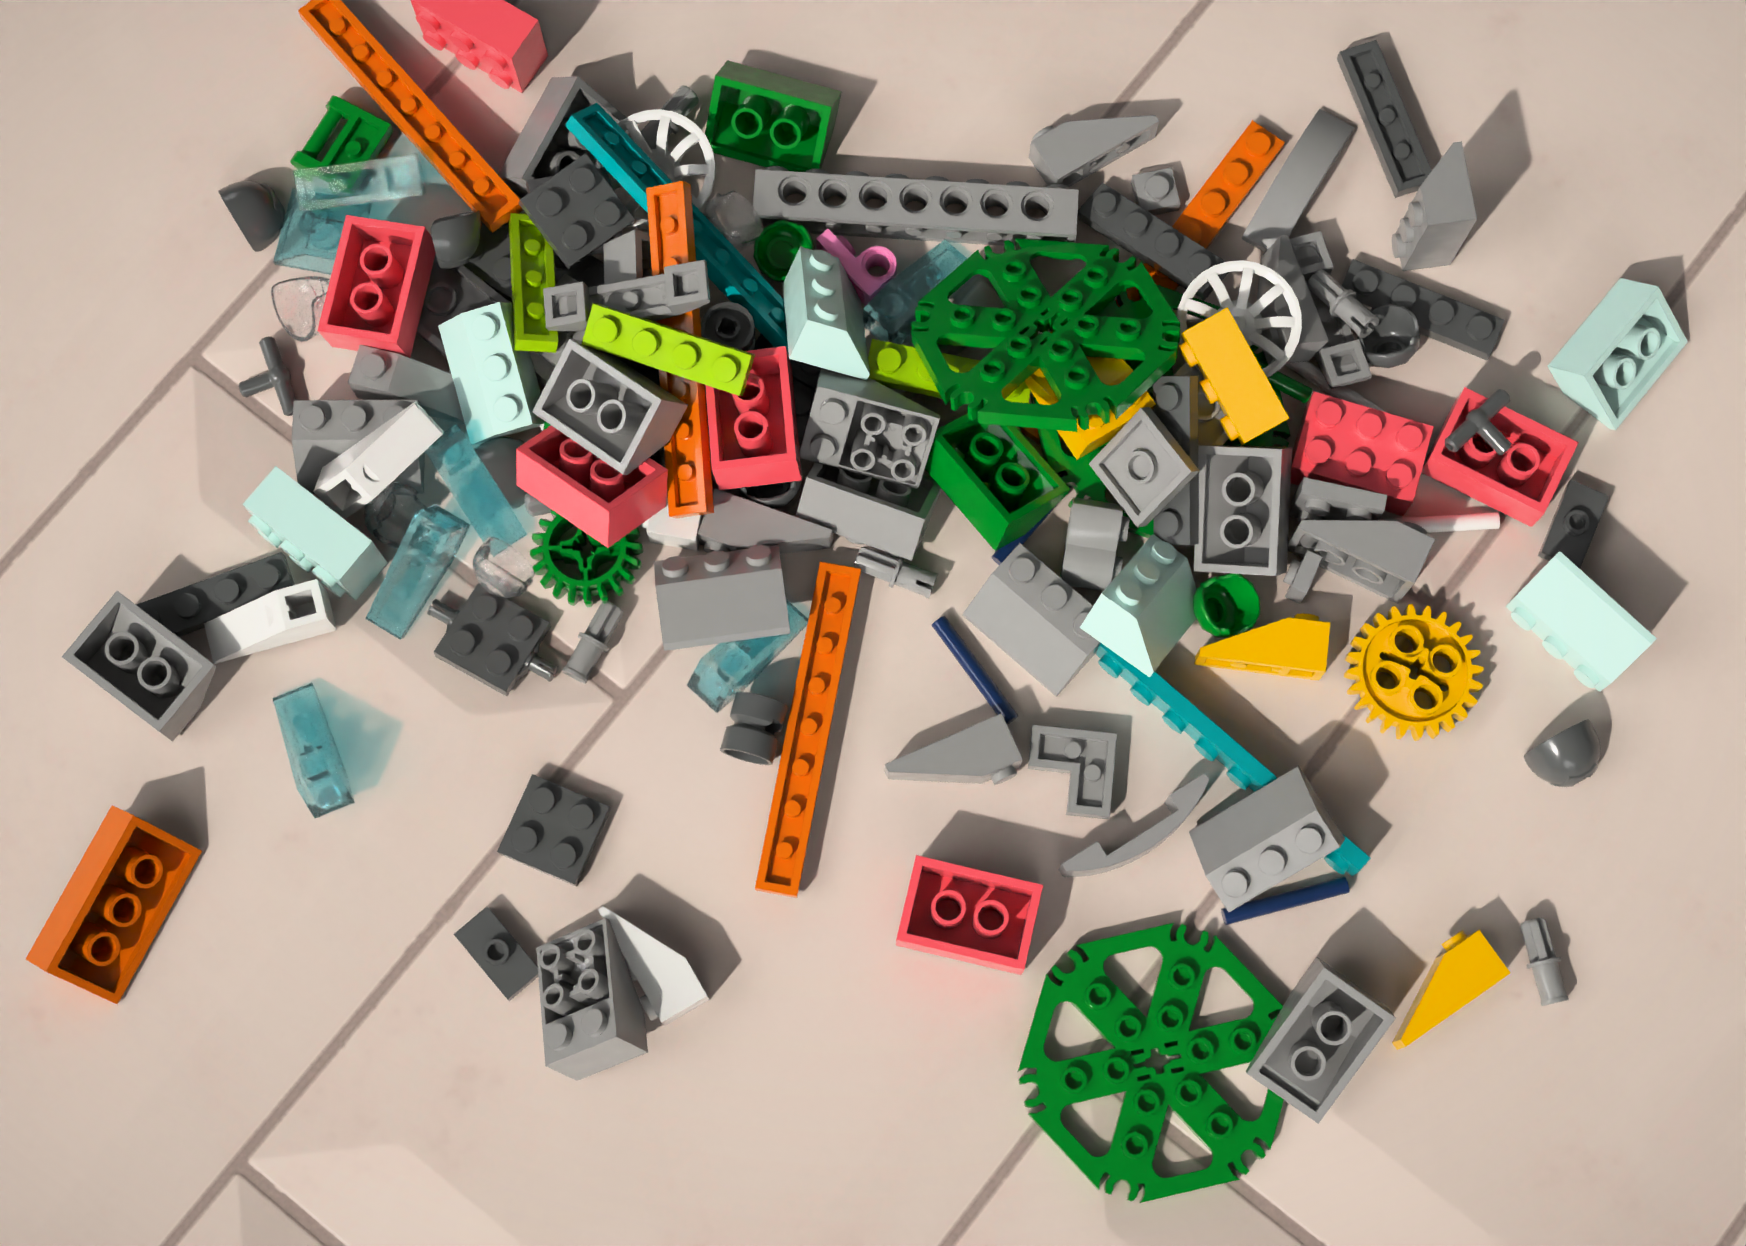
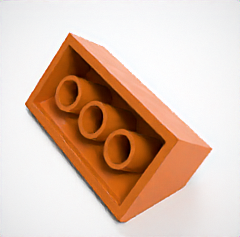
[26,805,202,1005]

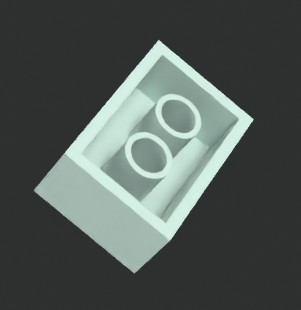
[243,466,388,601]

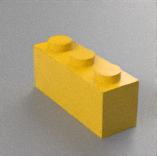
[1178,307,1289,445]

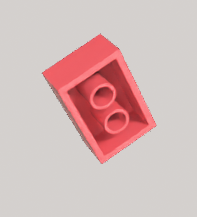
[411,0,548,93]
[317,215,436,358]
[705,346,802,490]
[1421,387,1579,527]
[1291,391,1434,516]
[516,426,668,548]
[896,855,1043,975]

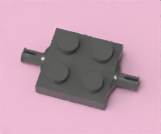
[427,583,559,696]

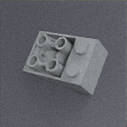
[799,368,940,489]
[536,918,648,1081]

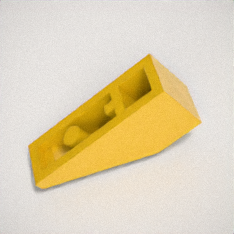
[1194,613,1330,681]
[1392,930,1510,1050]

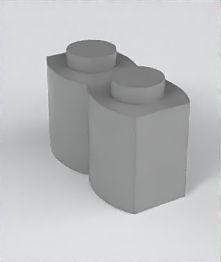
[1060,497,1130,591]

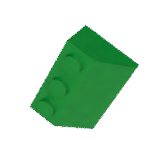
[705,60,842,172]
[925,413,1070,551]

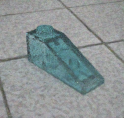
[293,153,426,212]
[863,240,967,344]
[425,424,528,557]
[365,504,470,640]
[687,599,808,713]
[273,683,355,818]

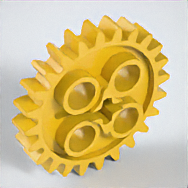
[1344,604,1484,741]

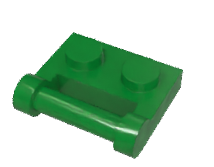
[290,95,394,196]

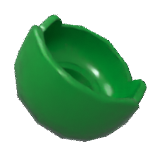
[753,220,815,282]
[1193,573,1261,638]

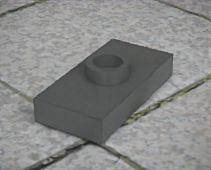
[1538,480,1609,569]
[454,907,538,1001]

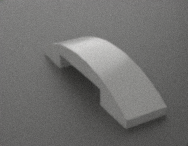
[1242,109,1355,252]
[1289,231,1372,389]
[543,260,710,331]
[1059,773,1209,877]

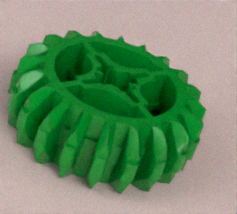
[530,509,644,608]

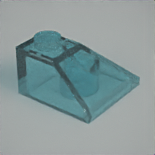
[273,188,372,275]

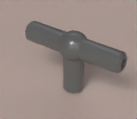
[239,337,296,416]
[1445,389,1512,455]

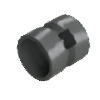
[701,302,756,351]
[720,692,788,765]

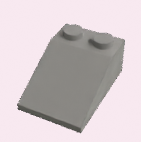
[1288,520,1435,604]
[1246,957,1396,1124]

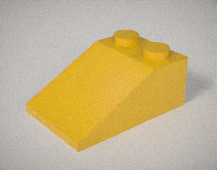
[1024,330,1156,460]

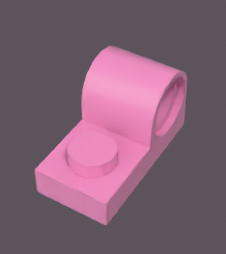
[816,229,897,310]

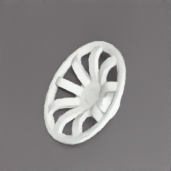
[596,109,716,230]
[1177,260,1302,378]

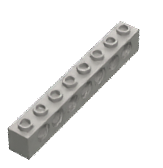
[752,166,1079,246]

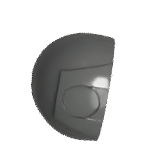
[218,181,285,252]
[431,211,482,269]
[474,437,527,509]
[1524,719,1600,787]

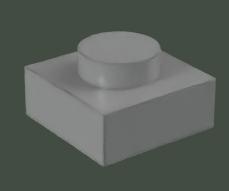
[1131,168,1181,215]
[1283,550,1323,604]

